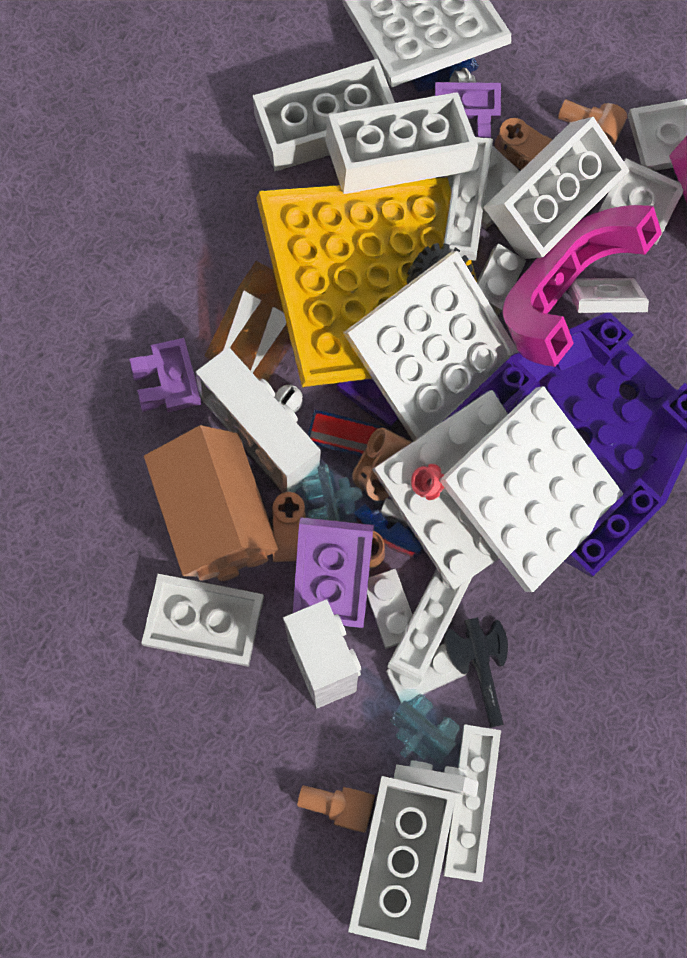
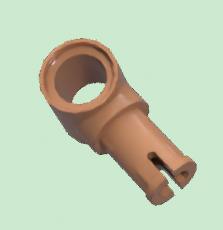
[558,99,627,146]
[297,785,375,833]

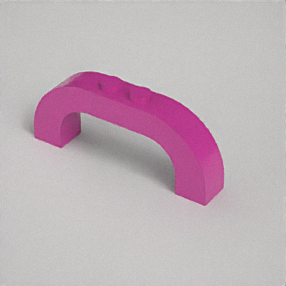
[503,205,662,367]

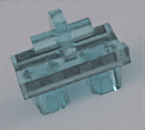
[301,464,363,522]
[390,694,460,763]

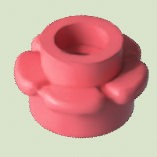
[411,464,444,500]

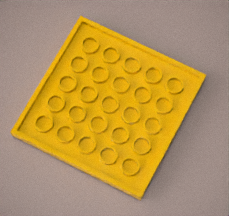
[256,177,477,387]

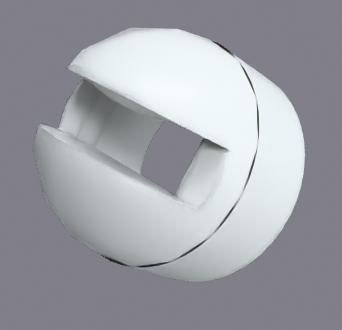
[275,384,303,413]

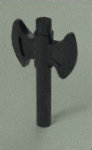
[445,617,508,728]

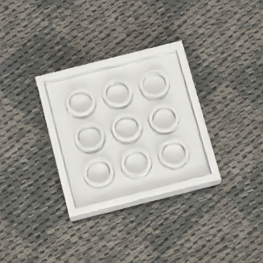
[342,0,511,87]
[343,251,519,441]
[439,386,623,592]
[372,390,508,590]

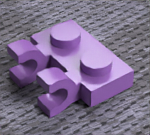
[434,82,501,138]
[129,338,201,412]

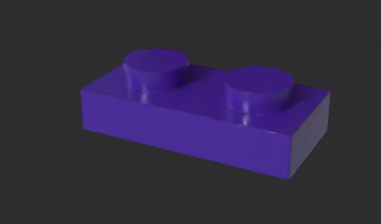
[337,378,399,430]

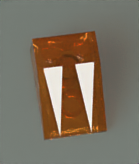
[205,261,292,382]

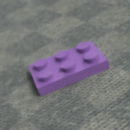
[293,518,374,628]

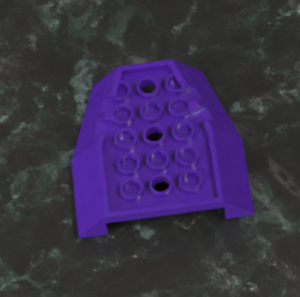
[442,312,687,577]

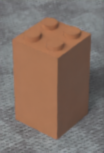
[144,425,279,581]

